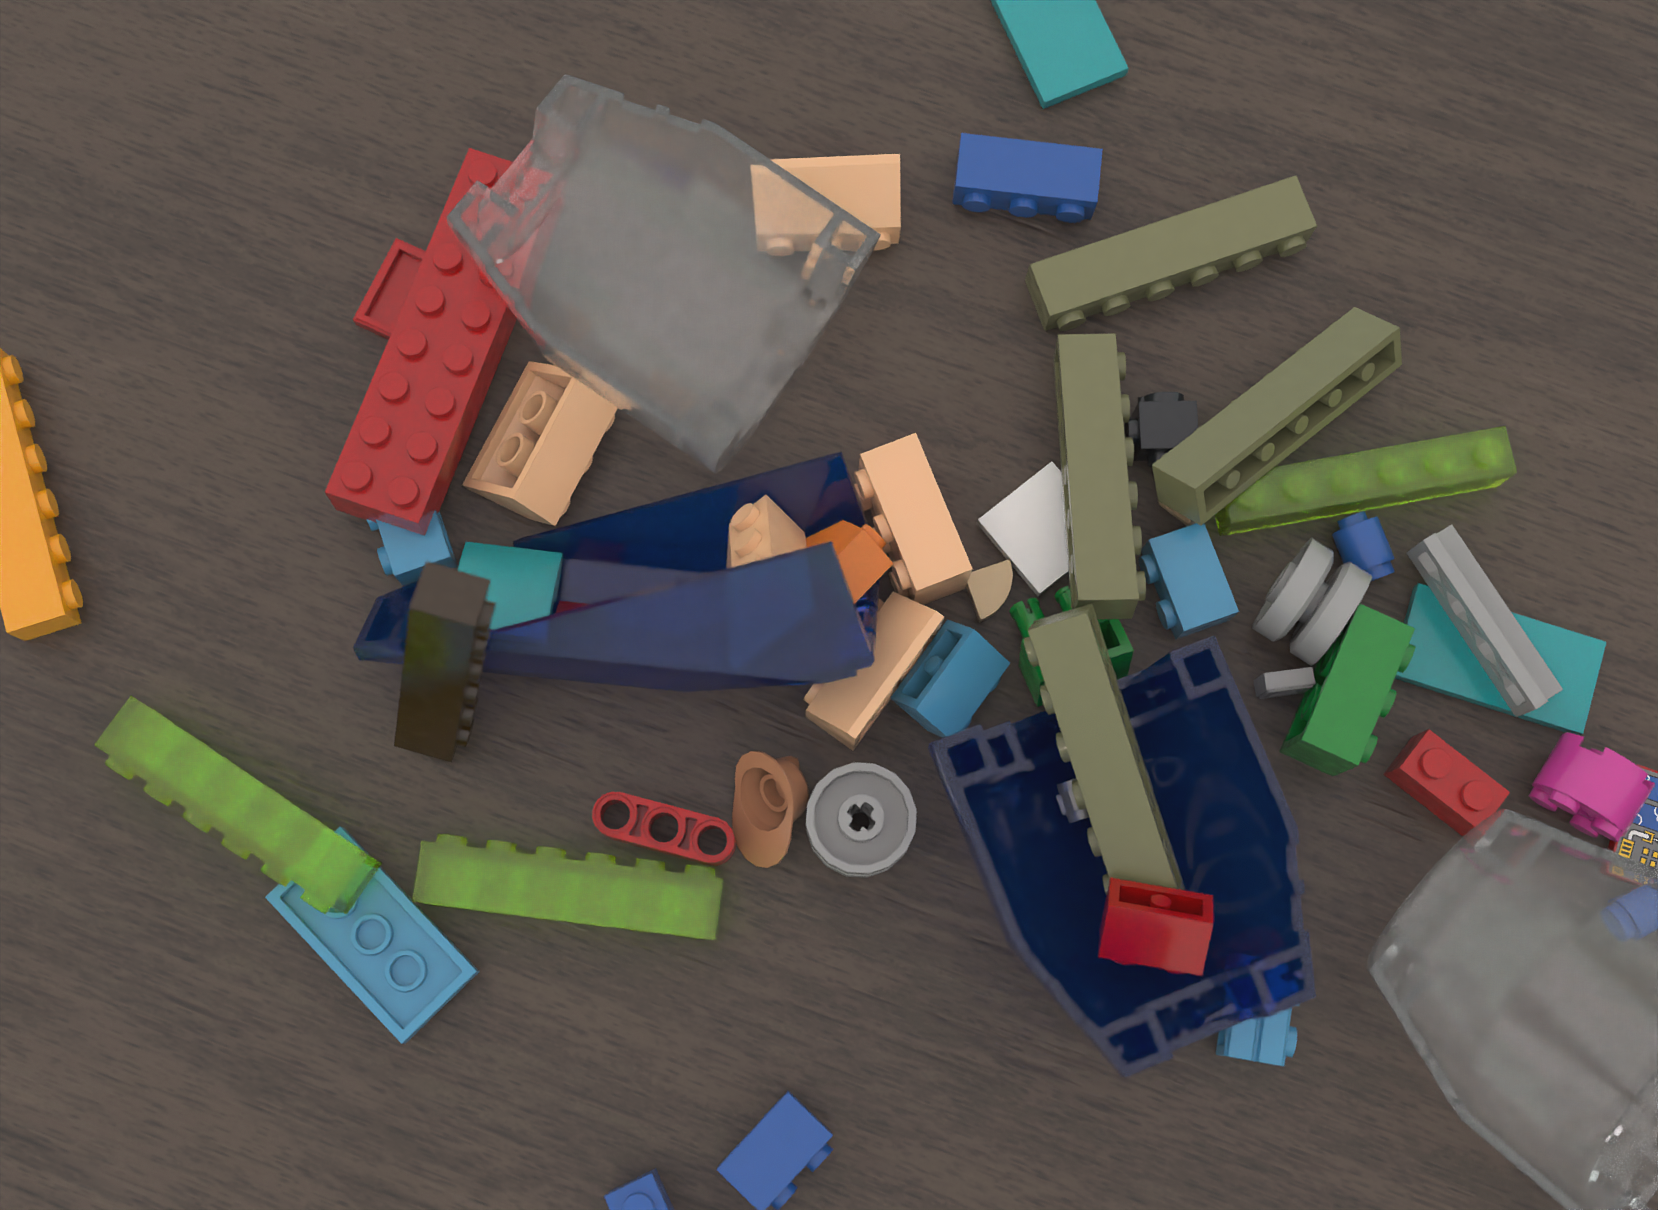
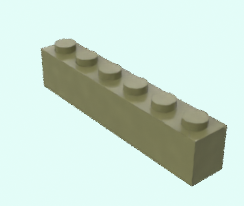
[1025,175,1317,331]
[1152,307,1402,525]
[1053,333,1146,619]
[1024,604,1185,895]

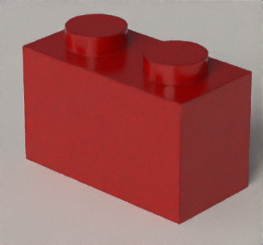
[1383,729,1510,836]
[1098,877,1213,976]

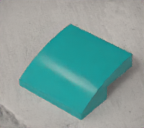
[458,542,563,643]

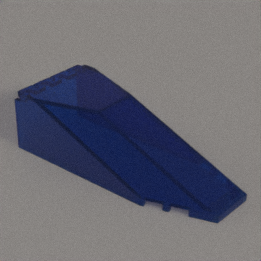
[353,451,880,692]

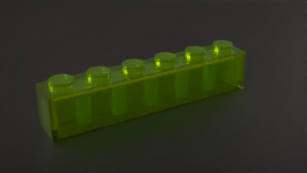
[1215,426,1517,536]
[95,696,382,914]
[412,834,725,941]

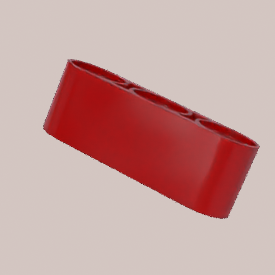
[592,792,736,866]

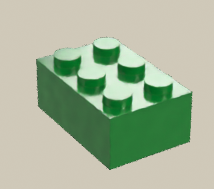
[1279,603,1415,777]

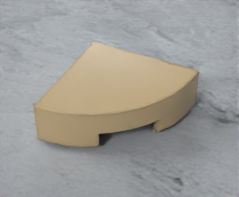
[966,559,1013,623]

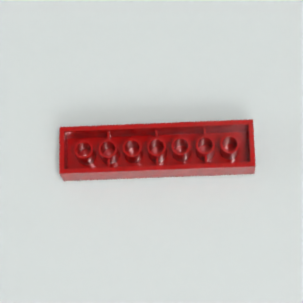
[325,148,564,536]

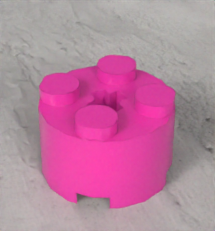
[1529,732,1655,842]

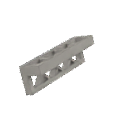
[1407,524,1563,717]

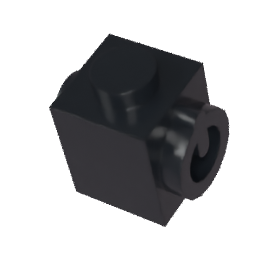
[1124,392,1198,467]

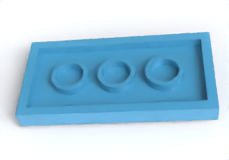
[265,826,480,1044]

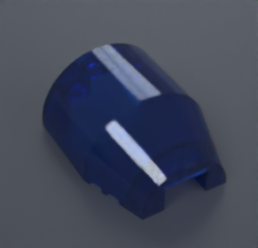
[928,635,1316,1078]

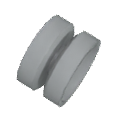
[1252,538,1372,666]
[806,762,917,878]

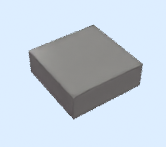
[1253,667,1315,699]

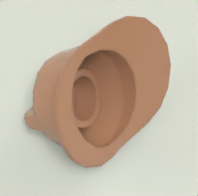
[732,751,810,868]

